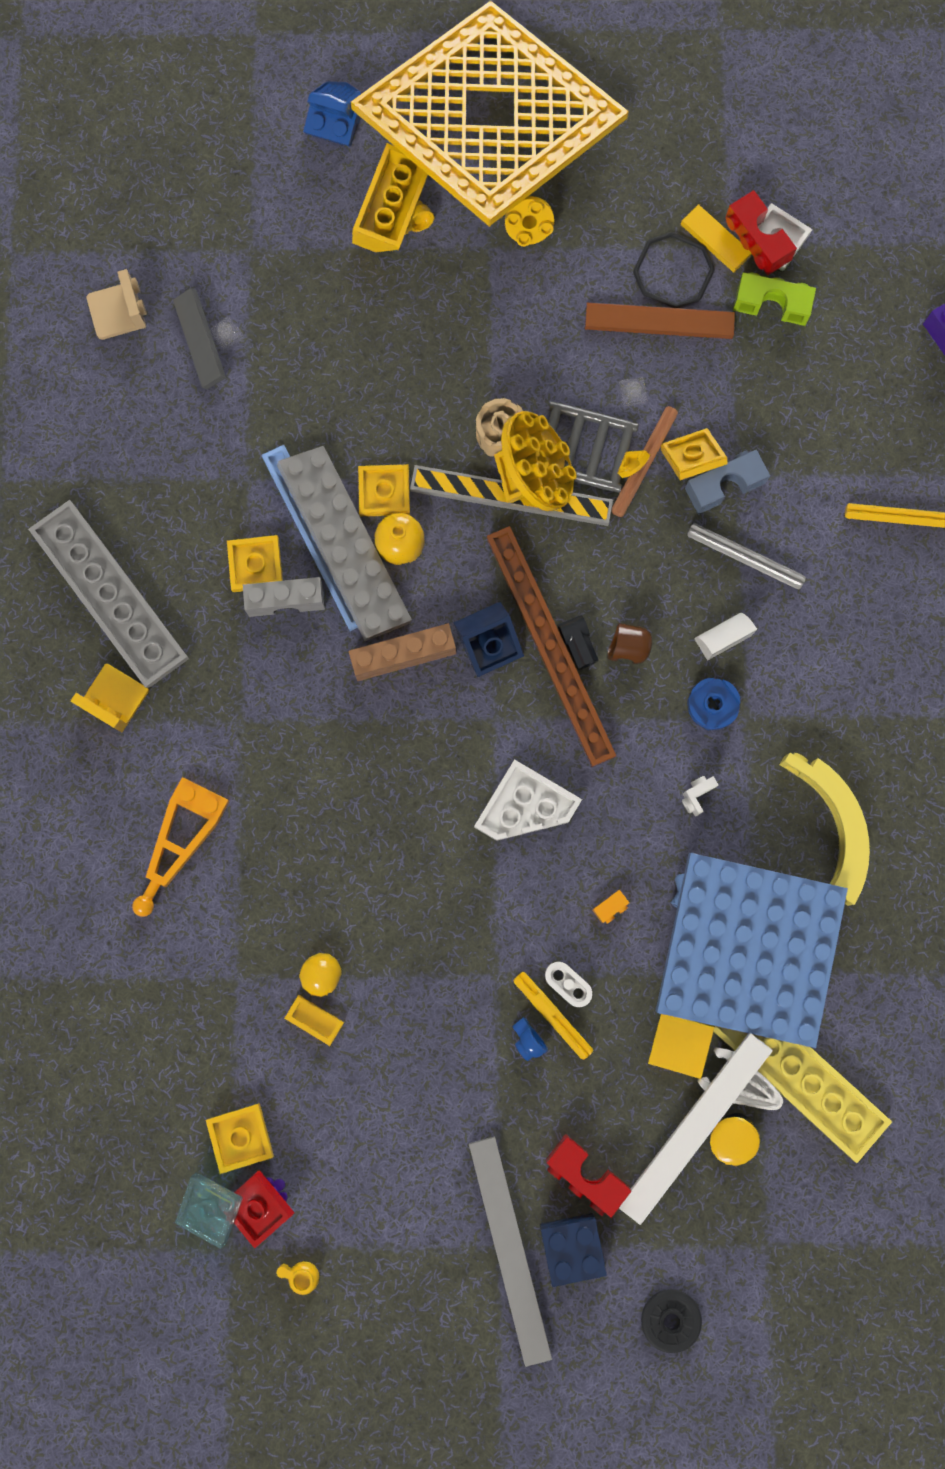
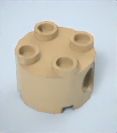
[476,398,523,457]

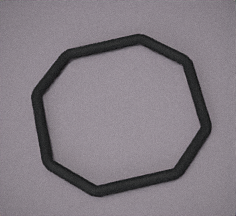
[633,232,715,308]

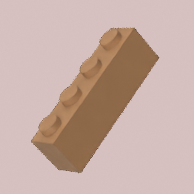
[349,623,456,681]

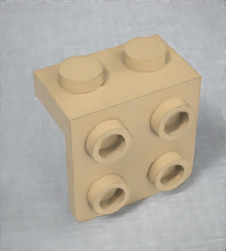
[86,269,147,340]

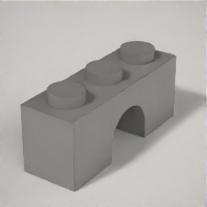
[243,577,325,617]

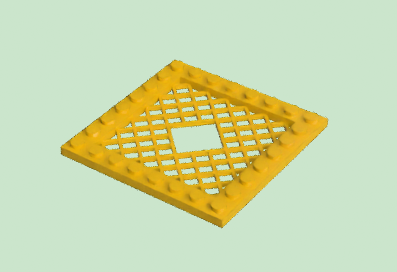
[351,1,629,227]

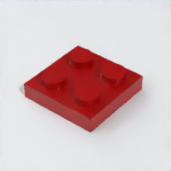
[220,1170,295,1249]

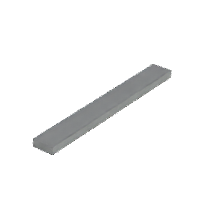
[469,1136,552,1367]

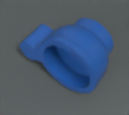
[512,1017,548,1061]

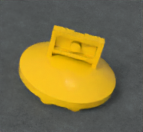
[494,411,576,511]

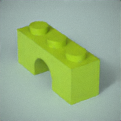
[733,273,816,326]

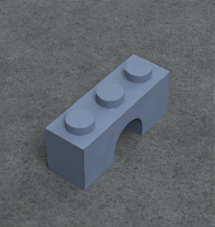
[685,449,770,514]

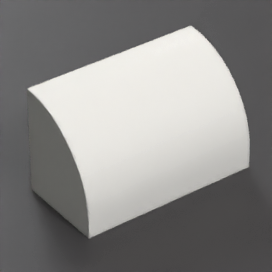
[695,613,757,661]

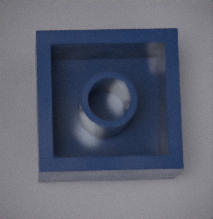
[540,1213,607,1287]

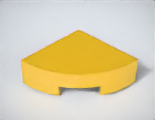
[618,450,650,478]

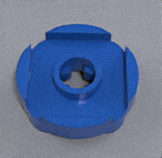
[687,678,740,730]

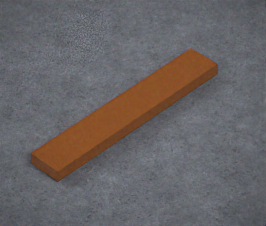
[585,303,735,339]

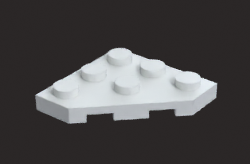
[474,759,582,841]

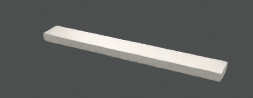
[619,1032,773,1225]

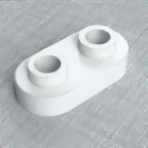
[545,962,592,1007]

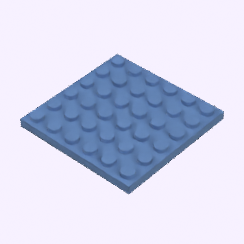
[655,853,848,1048]

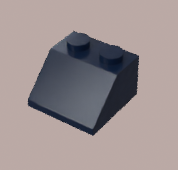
[454,602,524,677]

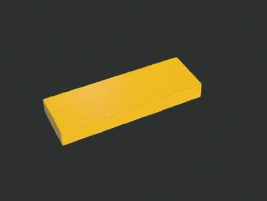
[681,205,751,273]

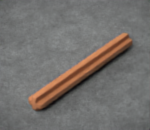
[611,406,678,517]

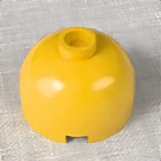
[374,513,425,565]

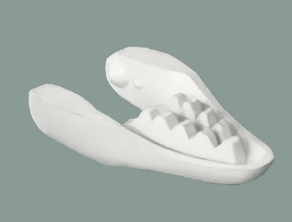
[698,1047,783,1110]

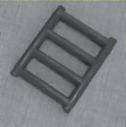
[548,401,639,493]

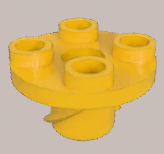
[505,196,554,247]

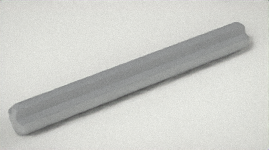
[687,523,806,589]

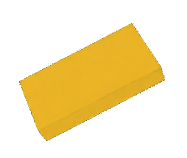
[285,995,344,1046]

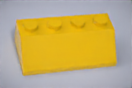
[352,143,428,252]

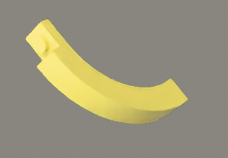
[779,753,870,906]

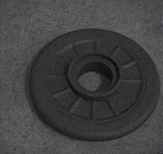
[641,1289,702,1353]

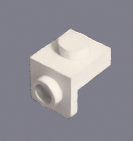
[682,776,718,817]

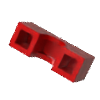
[726,190,797,275]
[545,1134,632,1218]

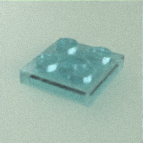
[175,1172,243,1249]

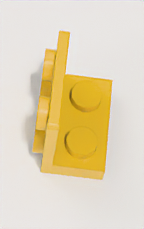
[71,664,149,733]

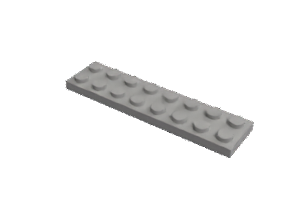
[277,446,412,641]
[28,500,189,689]

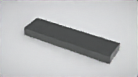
[173,288,226,389]

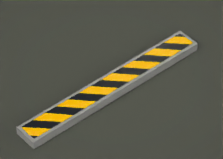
[410,465,613,526]

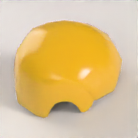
[299,953,342,997]

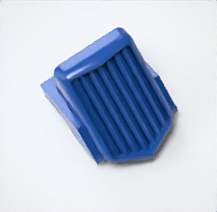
[303,81,361,147]

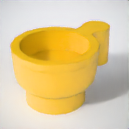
[405,200,434,235]
[277,1261,320,1295]

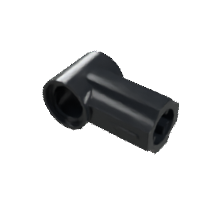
[557,615,599,670]

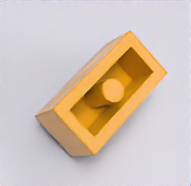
[592,890,629,924]

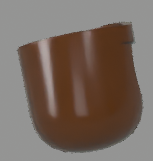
[607,623,652,664]

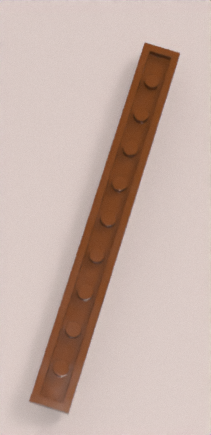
[487,526,616,767]

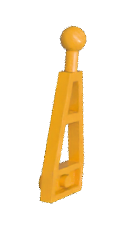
[132,777,230,917]

